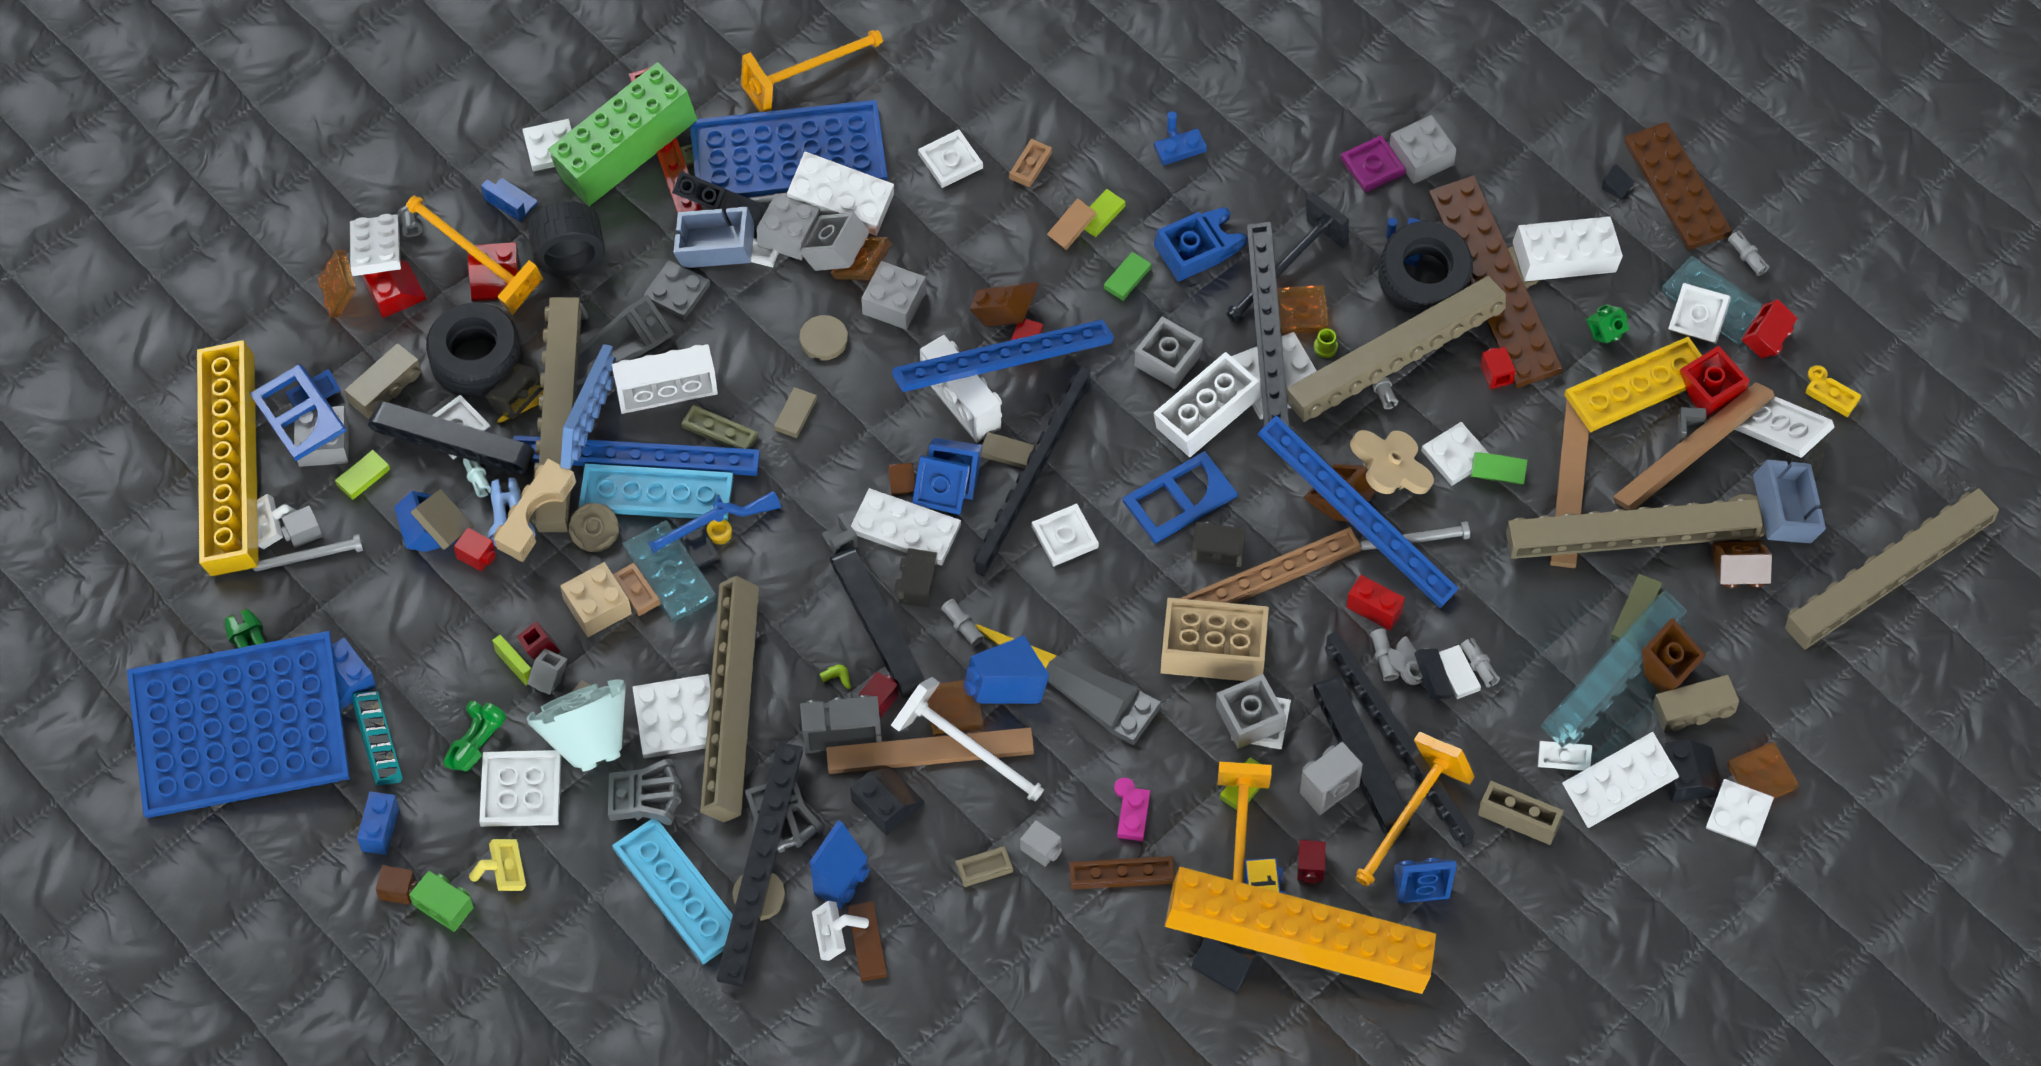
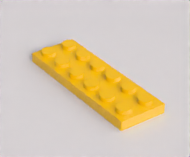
[1564,337,1702,432]

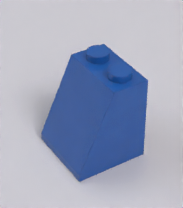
[963,635,1049,704]

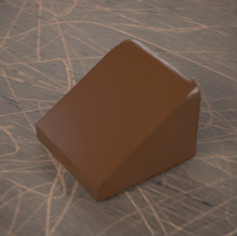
[888,463,915,495]

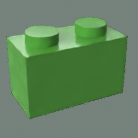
[409,871,474,932]

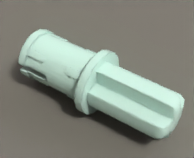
[463,458,491,497]

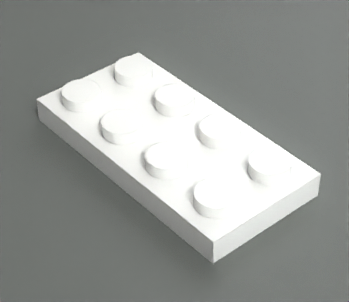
[350,214,401,276]
[1734,397,1834,458]
[851,488,961,566]
[1562,732,1679,828]

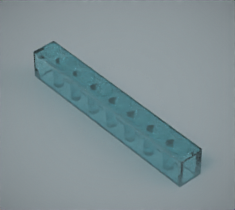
[1541,590,1687,748]

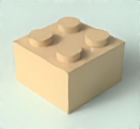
[560,562,632,637]

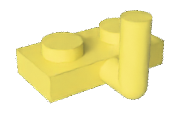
[469,839,526,891]

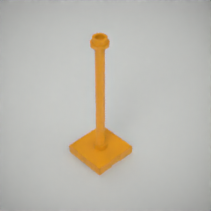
[741,30,883,112]
[406,195,543,315]
[1355,732,1475,887]
[1217,762,1272,883]

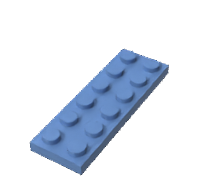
[560,344,616,469]

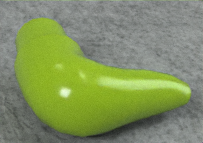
[819,665,851,689]

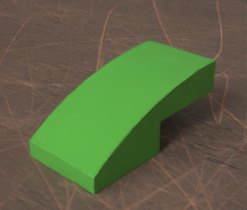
[1471,452,1527,485]

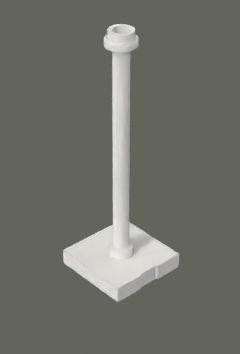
[891,677,1044,802]

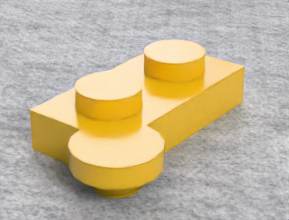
[1805,365,1862,417]

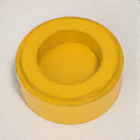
[707,519,732,545]

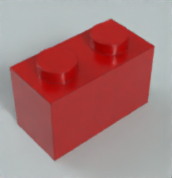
[1741,299,1798,359]
[1346,575,1405,631]

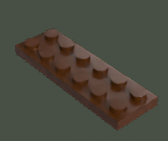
[1623,121,1732,251]

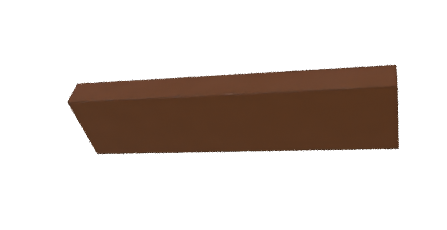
[1069,856,1175,890]

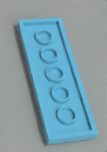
[579,464,733,521]
[612,819,733,964]

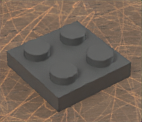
[643,260,710,321]

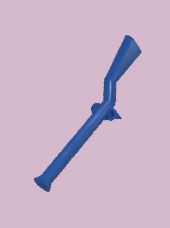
[648,491,782,554]

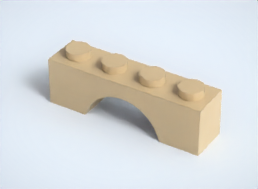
[494,459,576,562]

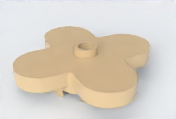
[1350,430,1434,494]

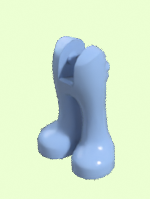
[488,478,535,547]

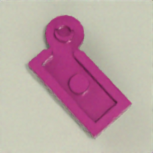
[1114,778,1150,841]

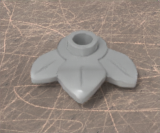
[1388,636,1430,685]

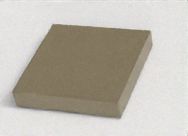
[410,489,474,550]

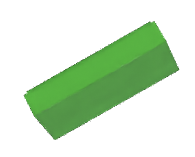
[1104,252,1151,301]

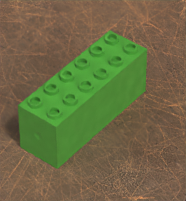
[548,62,697,207]

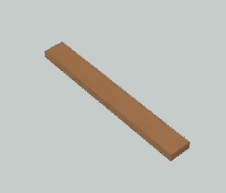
[1613,382,1775,510]
[1550,398,1589,568]
[1179,527,1362,604]
[826,728,1034,774]

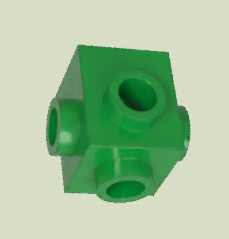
[1586,305,1630,343]

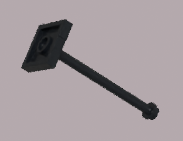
[1226,192,1349,323]

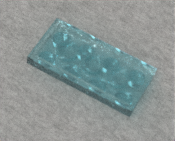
[1661,256,1763,345]
[623,520,717,623]

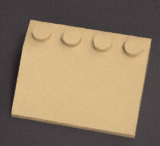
[1160,598,1269,681]

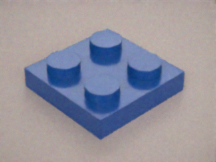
[912,455,970,515]

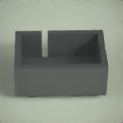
[800,695,882,754]

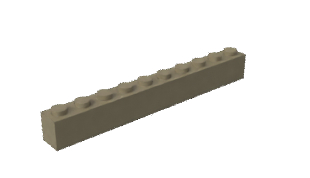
[1287,276,1506,422]
[531,297,582,532]
[1785,488,1999,650]
[1506,498,1763,559]
[700,576,759,822]

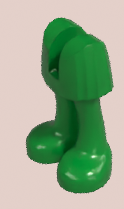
[225,608,265,648]
[444,701,506,771]

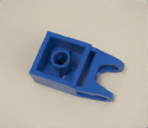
[1154,207,1248,282]

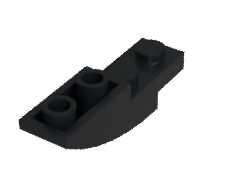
[672,171,768,228]

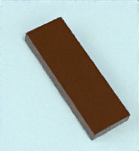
[847,902,887,982]

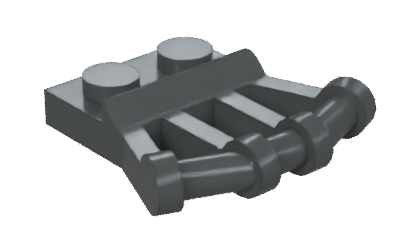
[608,759,682,825]
[745,781,824,853]

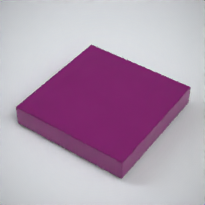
[1340,135,1406,192]

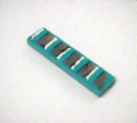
[351,691,403,785]

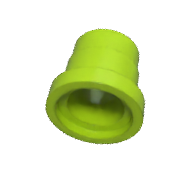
[1314,329,1338,358]

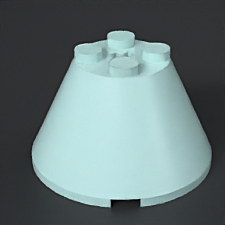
[527,679,626,771]

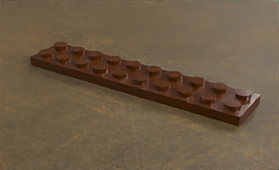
[1429,175,1562,389]

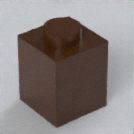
[376,865,419,905]

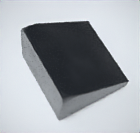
[1601,164,1634,200]

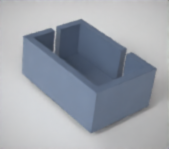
[674,207,755,268]
[1753,460,1826,543]

